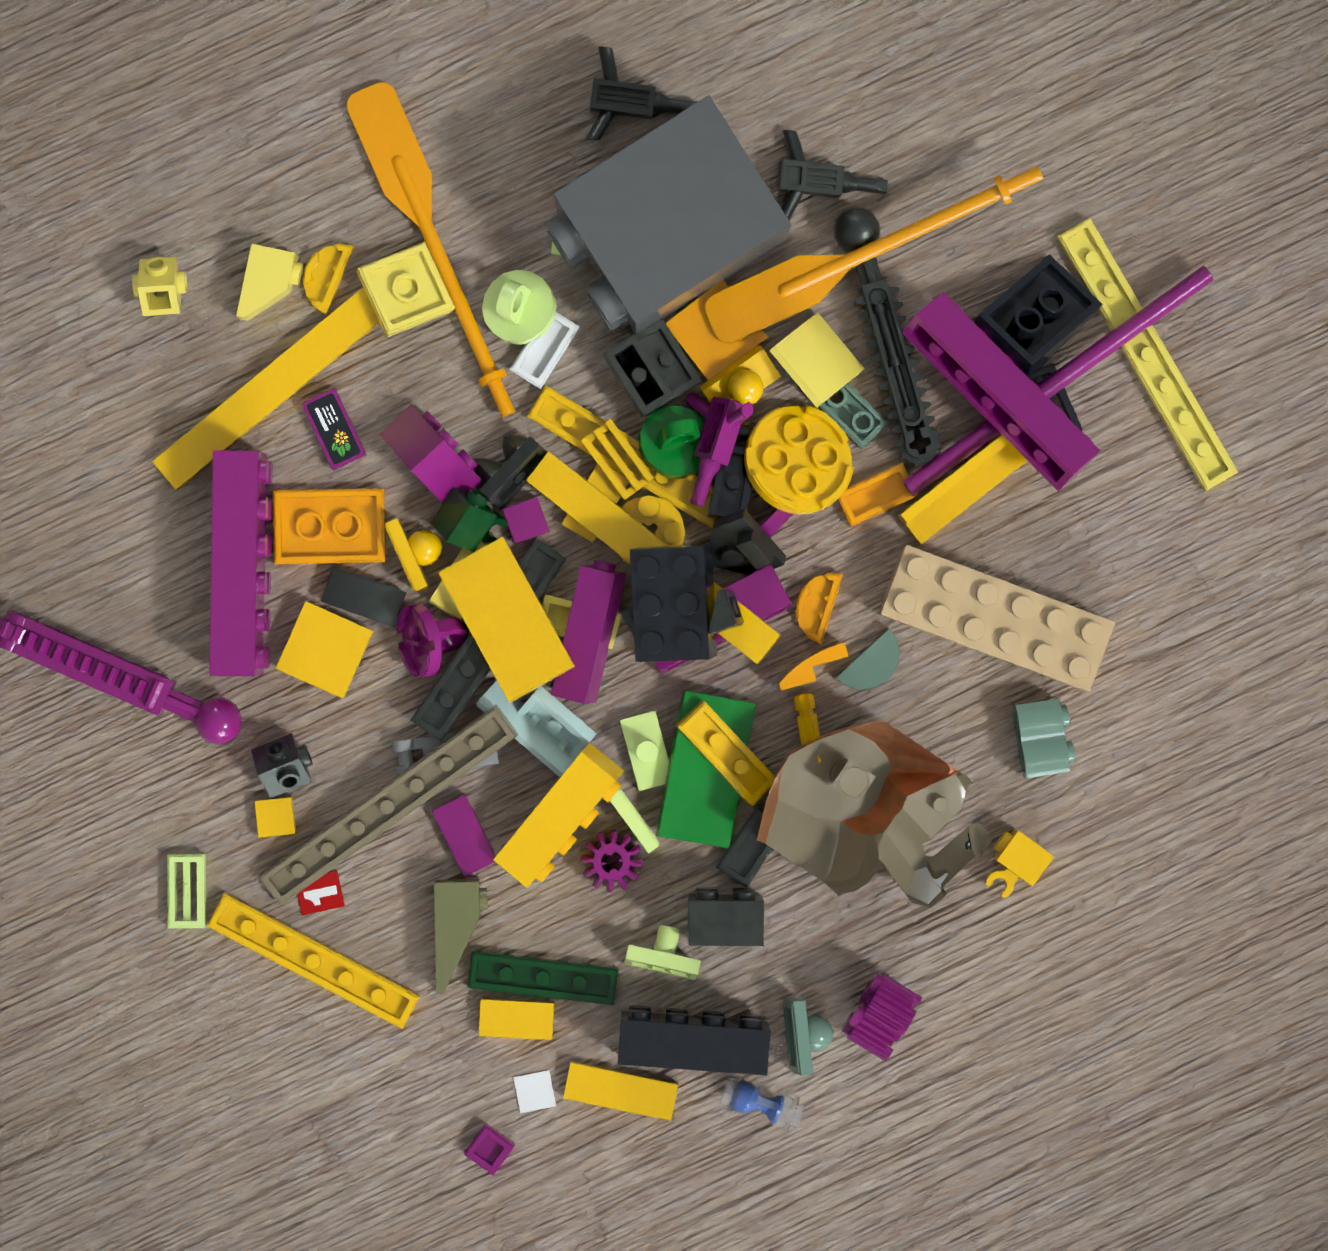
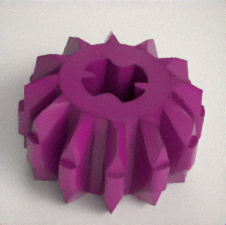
[580,829,643,893]

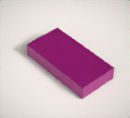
[432,794,496,877]

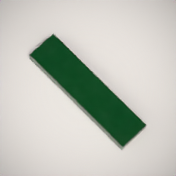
[467,950,618,1005]

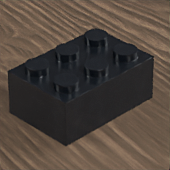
[630,544,717,662]

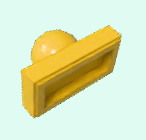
[699,345,781,404]
[385,518,442,592]

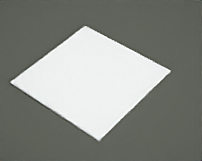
[513,1070,556,1113]

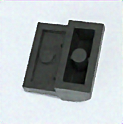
[602,319,702,418]

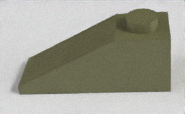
[434,879,488,994]

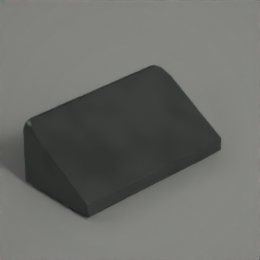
[709,589,744,634]

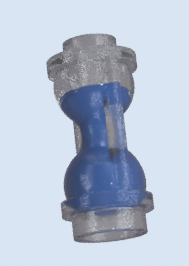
[719,1076,804,1132]

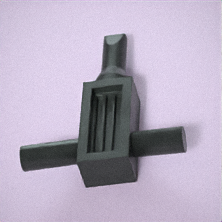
[586,46,698,141]
[777,130,888,221]

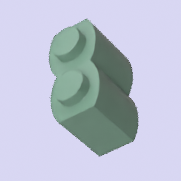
[1012,697,1075,779]

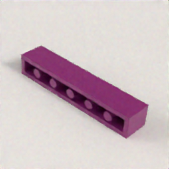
[902,292,1101,492]

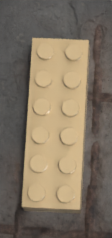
[878,545,1116,692]

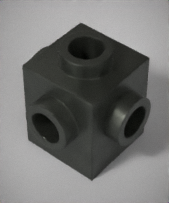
[251,733,313,798]

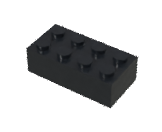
[617,1005,771,1076]

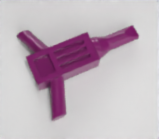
[686,393,754,507]

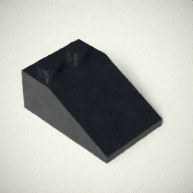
[974,254,1103,378]

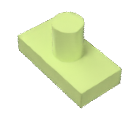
[620,710,669,791]
[624,925,701,980]

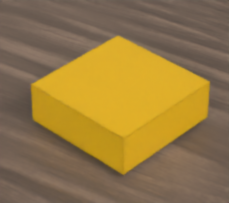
[255,796,296,838]

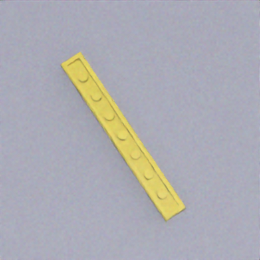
[1056,218,1238,491]

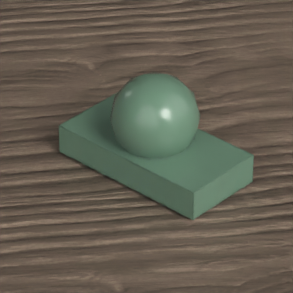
[783,997,833,1076]

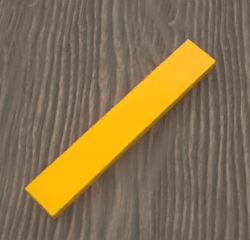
[527,385,716,529]
[207,892,420,1029]

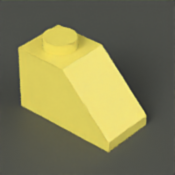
[236,244,303,321]

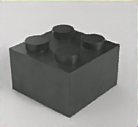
[688,888,764,946]

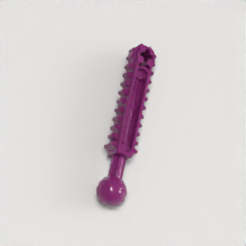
[0,609,242,744]

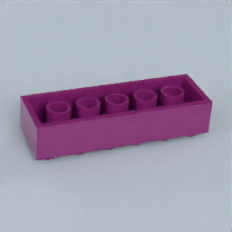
[209,450,273,677]

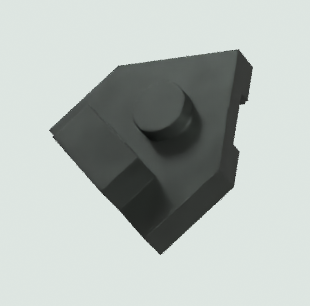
[709,509,786,575]

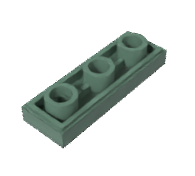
[783,370,888,449]

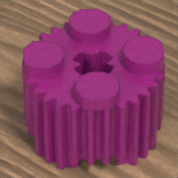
[841,973,922,1061]

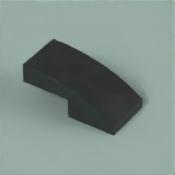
[321,566,407,627]

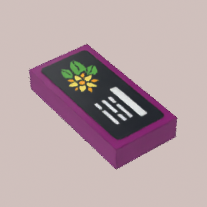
[301,388,367,471]

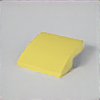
[769,313,865,408]

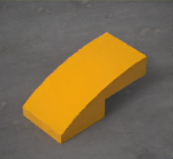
[778,642,848,691]

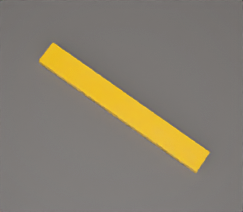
[152,288,379,490]
[526,451,781,664]

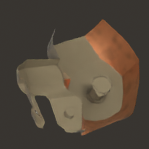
[757,721,992,908]

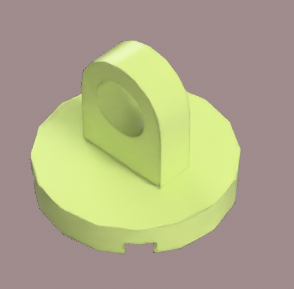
[482,270,557,345]

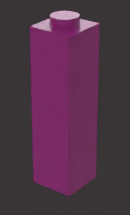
[551,560,626,704]

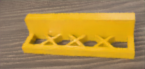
[898,434,1028,545]

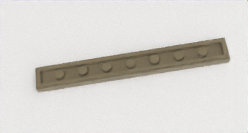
[259,704,518,906]

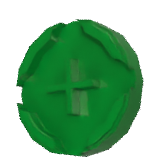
[639,406,705,479]

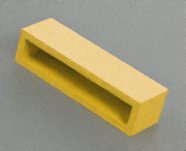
[493,743,624,888]

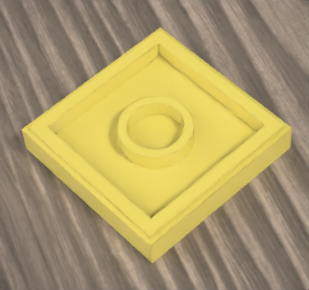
[356,242,455,338]

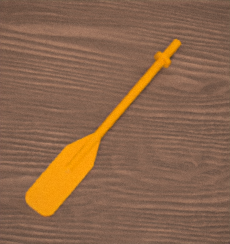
[347,82,515,418]
[705,166,1044,343]

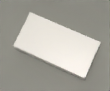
[509,312,580,390]

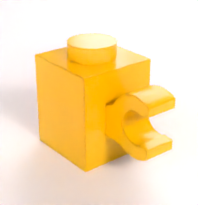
[984,828,1054,898]

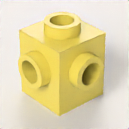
[132,257,188,316]

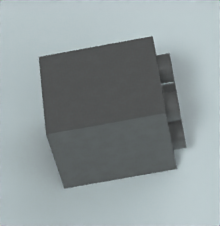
[545,95,791,335]

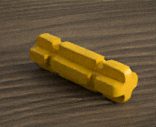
[794,693,821,764]

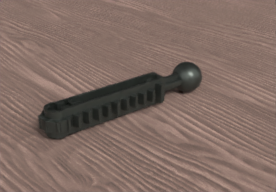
[834,207,941,467]

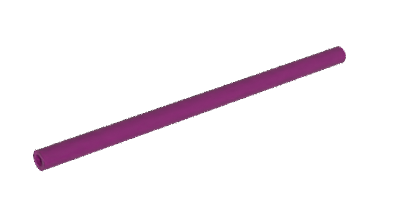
[902,266,1214,496]

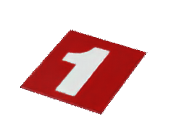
[297,870,345,916]

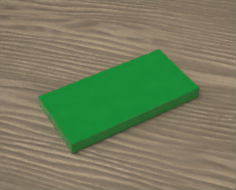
[656,690,756,848]

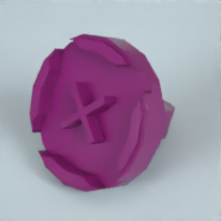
[396,603,468,678]

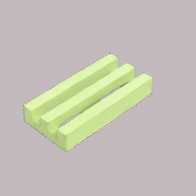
[610,788,659,853]
[167,854,206,928]

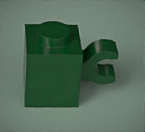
[431,487,507,552]

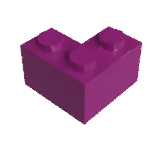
[379,404,483,503]

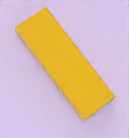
[676,700,775,806]
[563,1061,679,1121]

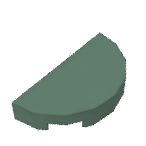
[835,628,900,690]

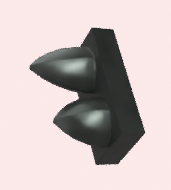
[473,435,547,510]

